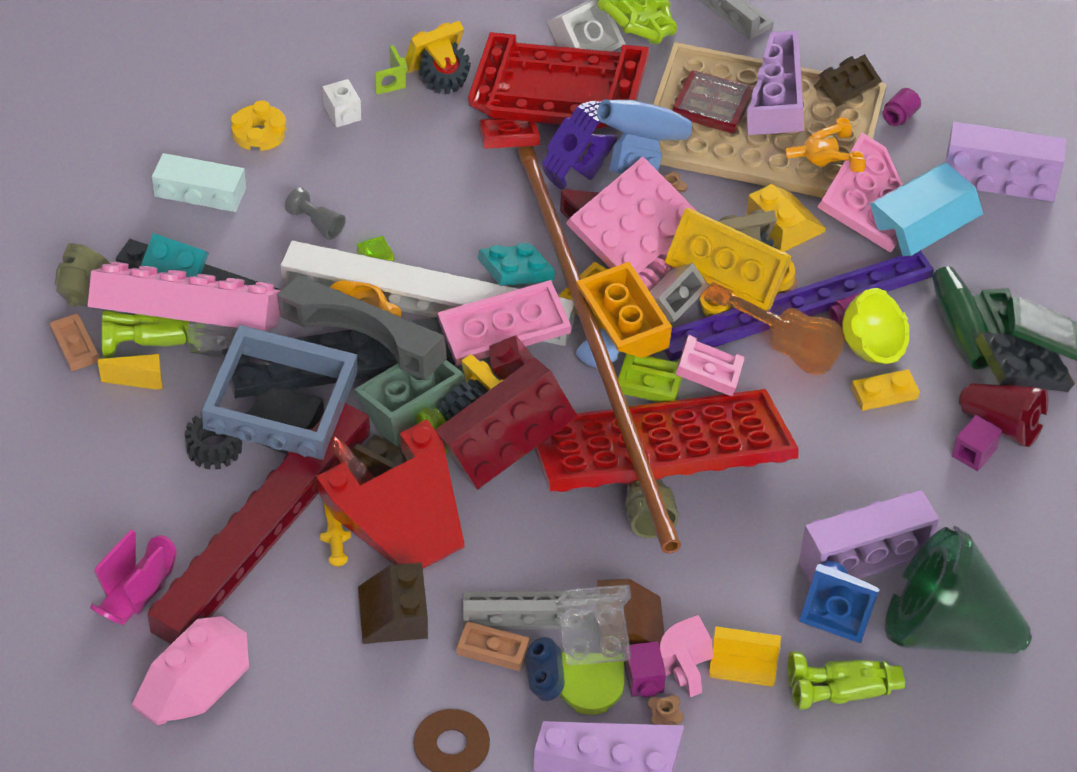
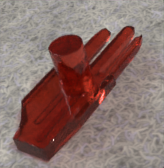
[331,437,374,485]

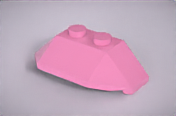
[132,616,249,726]

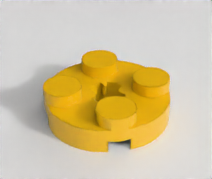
[231,100,287,151]

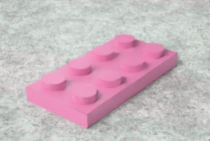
[437,280,571,366]

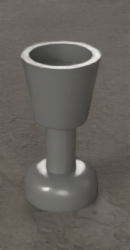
[285,187,346,240]

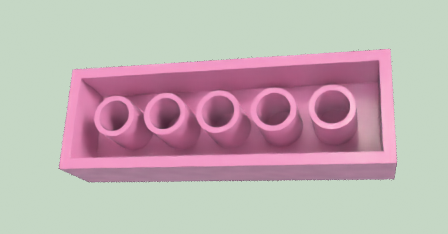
[88,262,281,331]

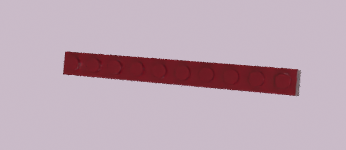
[147,403,370,644]

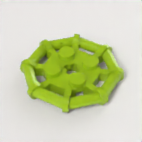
[597,0,677,44]

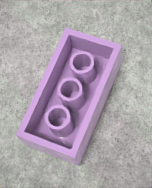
[945,121,1066,202]
[799,490,939,585]

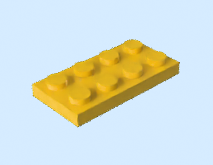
[664,208,792,311]

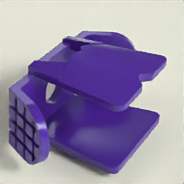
[542,101,618,190]

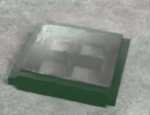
[1007,295,1077,361]

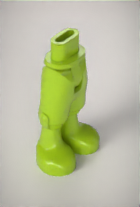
[102,310,205,358]
[787,651,905,710]

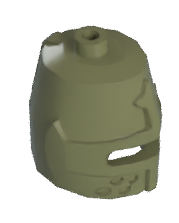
[55,243,110,307]
[625,479,679,538]

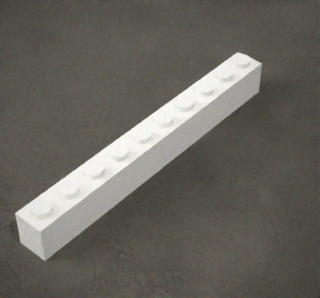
[281,241,575,346]

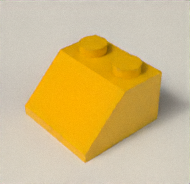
[746,184,826,252]

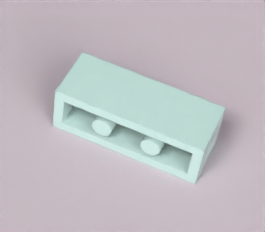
[152,153,246,212]

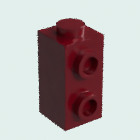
[489,335,534,380]

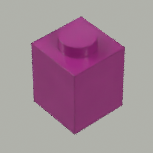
[952,415,1002,472]
[624,641,666,697]

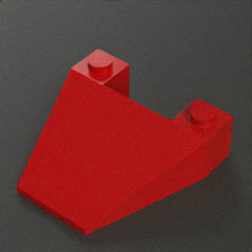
[316,419,465,569]

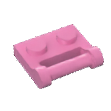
[675,335,745,396]

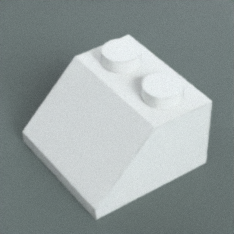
[547,0,625,52]

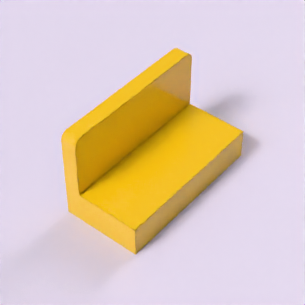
[709,626,781,687]

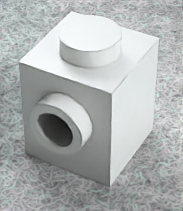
[322,79,361,128]

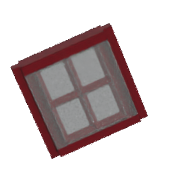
[672,70,754,134]

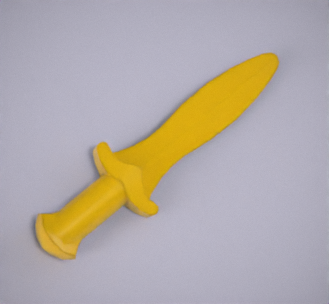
[320,503,351,567]

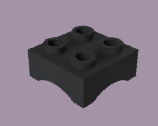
[245,388,324,454]

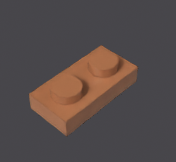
[49,313,99,372]
[457,621,530,672]

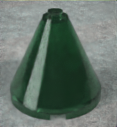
[885,525,1032,654]

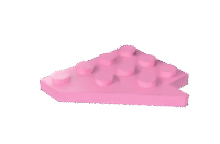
[817,133,903,253]

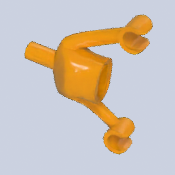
[785,117,866,173]

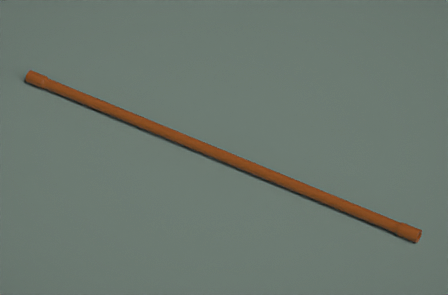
[516,146,681,554]

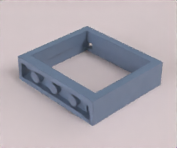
[202,325,357,460]

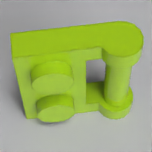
[618,353,683,402]

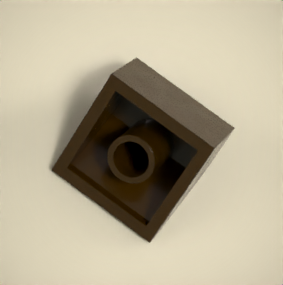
[358,562,428,644]

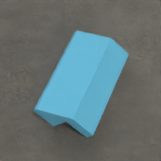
[870,163,983,256]

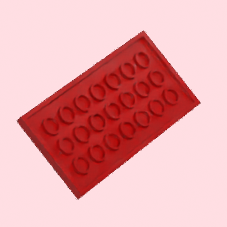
[534,389,799,492]

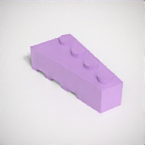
[747,31,804,135]
[533,721,684,772]

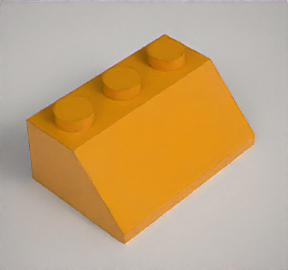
[576,261,672,358]

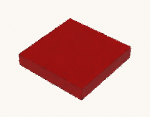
[479,118,540,149]

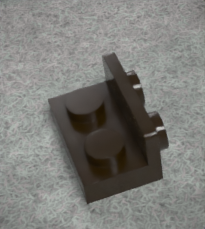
[814,54,882,108]
[352,434,407,478]

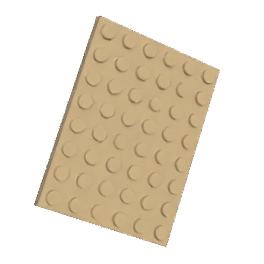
[653,42,887,198]

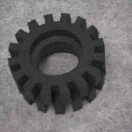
[184,413,243,470]

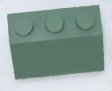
[354,360,465,445]

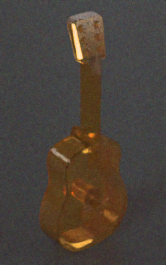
[704,283,845,375]

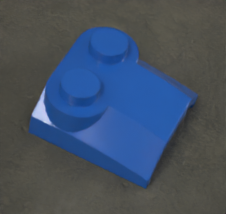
[799,561,880,644]

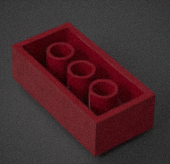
[435,357,577,490]

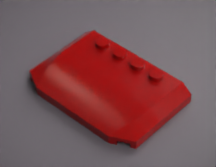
[468,32,649,129]

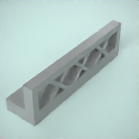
[699,0,774,41]
[463,591,595,630]

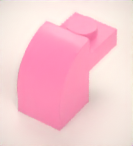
[660,615,713,697]

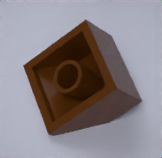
[596,579,664,656]

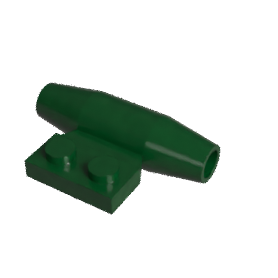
[932,266,1015,370]

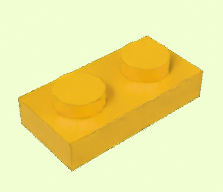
[851,369,920,411]

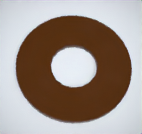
[414,709,490,772]

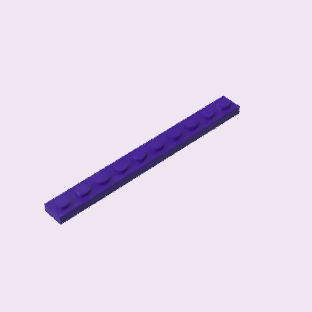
[664,250,934,361]

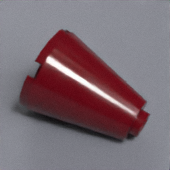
[959,383,1049,447]

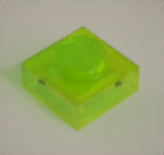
[356,236,394,262]

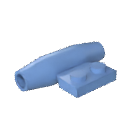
[597,100,692,174]

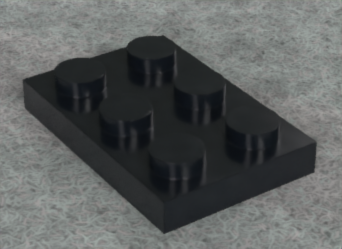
[975,332,1075,392]

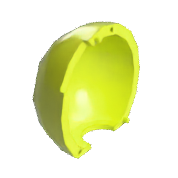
[842,288,909,364]

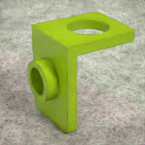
[374,45,408,94]

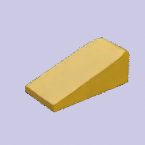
[98,354,163,389]

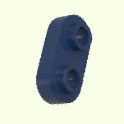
[526,637,565,701]

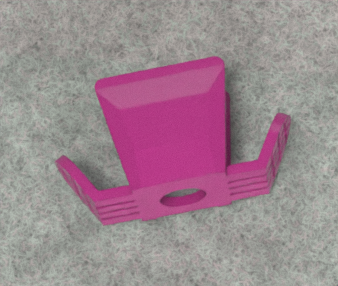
[89,529,176,625]

